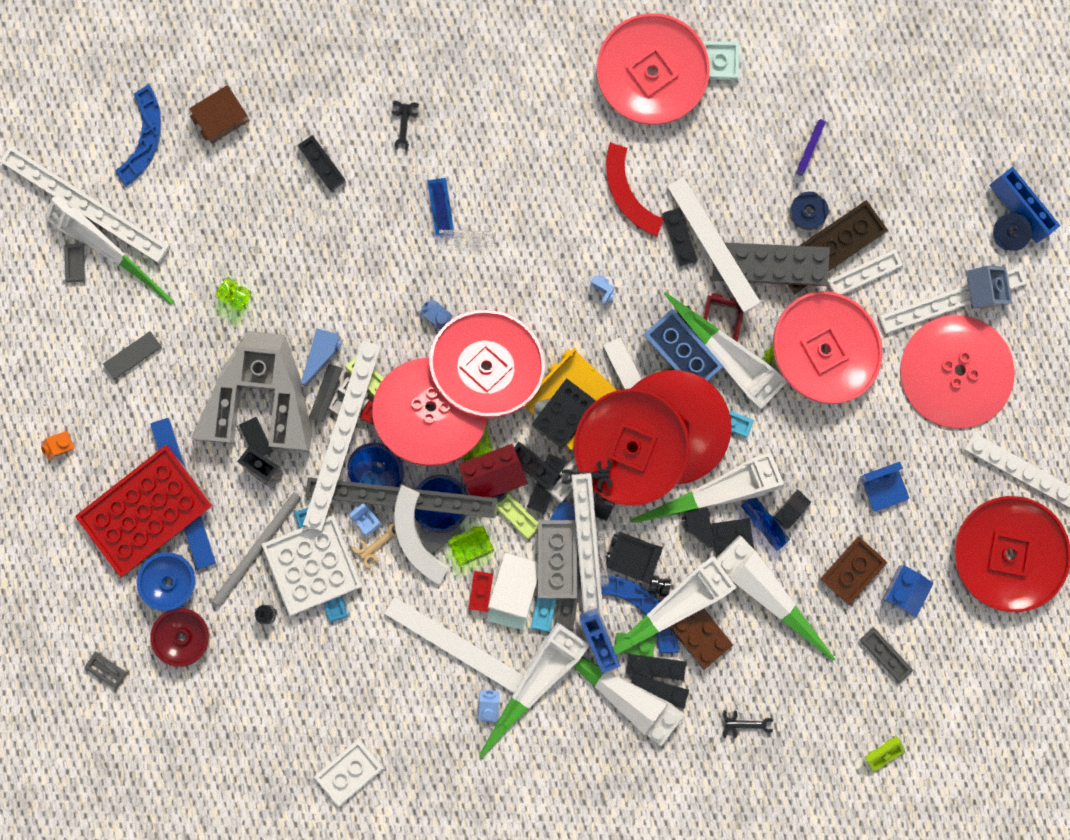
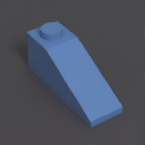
[301,328,343,386]

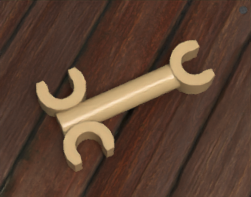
[352,523,397,568]

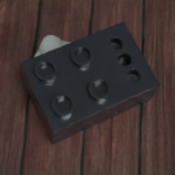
[531,378,596,449]

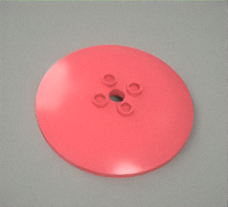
[596,13,710,125]
[773,291,882,404]
[429,310,545,418]
[900,315,1015,428]
[372,358,488,466]

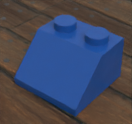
[882,565,934,617]

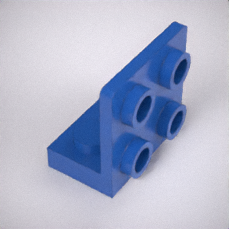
[860,462,909,512]

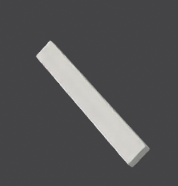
[667,177,761,313]
[878,266,1027,334]
[571,473,604,622]
[384,597,524,692]

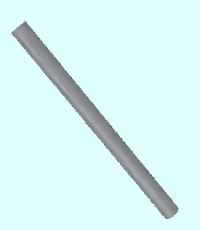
[212,492,301,606]

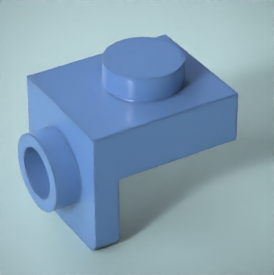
[419,299,453,330]

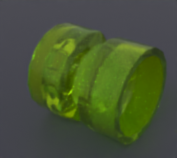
[215,277,252,312]

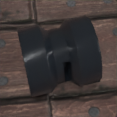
[648,575,672,597]
[255,605,276,624]

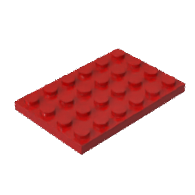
[75,445,213,578]

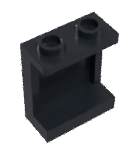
[604,531,663,584]

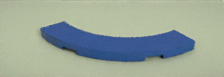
[115,84,161,187]
[601,575,679,653]

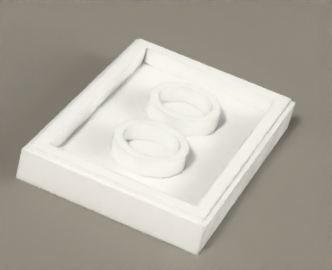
[489,553,538,619]
[314,739,384,807]

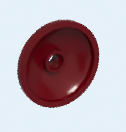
[150,608,210,667]

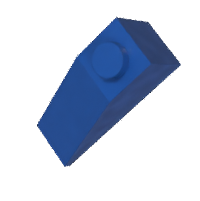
[580,608,620,674]

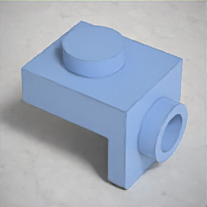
[590,275,615,306]
[349,503,383,537]
[478,690,500,722]

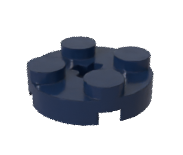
[790,191,829,230]
[993,212,1033,251]

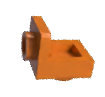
[41,431,75,460]

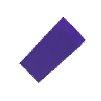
[795,119,826,176]

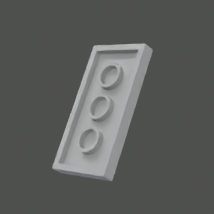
[538,520,577,598]

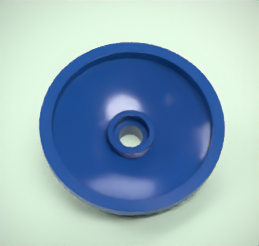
[137,552,196,611]

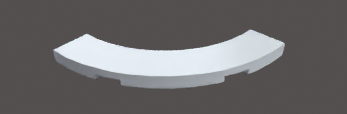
[394,485,449,585]

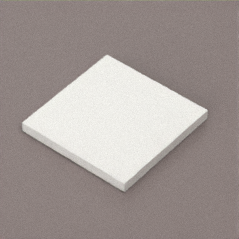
[261,515,363,616]

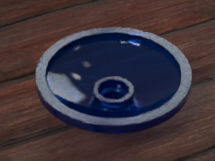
[347,443,404,487]
[414,474,468,533]

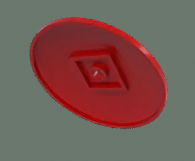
[628,370,731,484]
[574,389,690,506]
[954,496,1070,612]

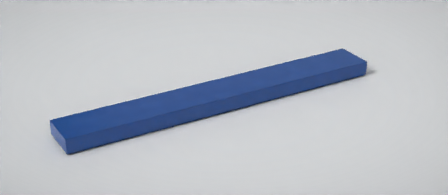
[150,418,216,569]

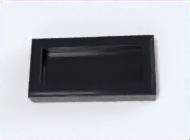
[239,417,273,456]

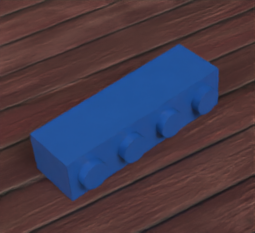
[989,166,1061,244]

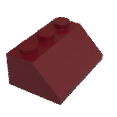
[458,443,528,498]

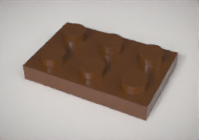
[820,536,888,605]
[669,608,733,670]

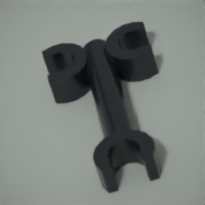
[391,101,419,151]
[562,461,613,489]
[722,710,773,738]

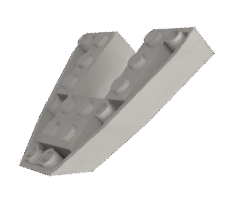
[191,331,312,452]

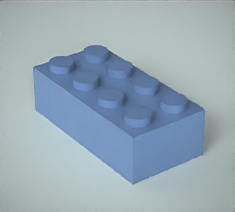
[642,309,724,381]

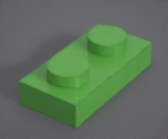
[615,632,655,657]

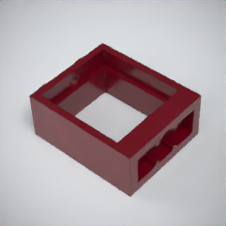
[698,293,743,342]

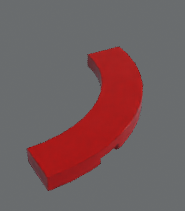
[606,142,664,237]

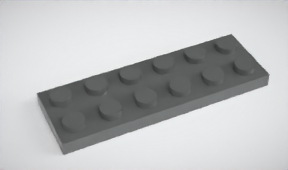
[712,242,830,286]

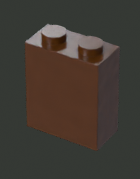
[189,85,250,144]

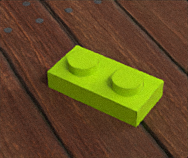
[865,736,906,773]

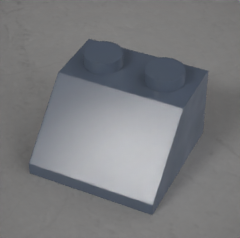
[967,266,1013,308]

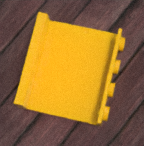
[524,347,617,451]

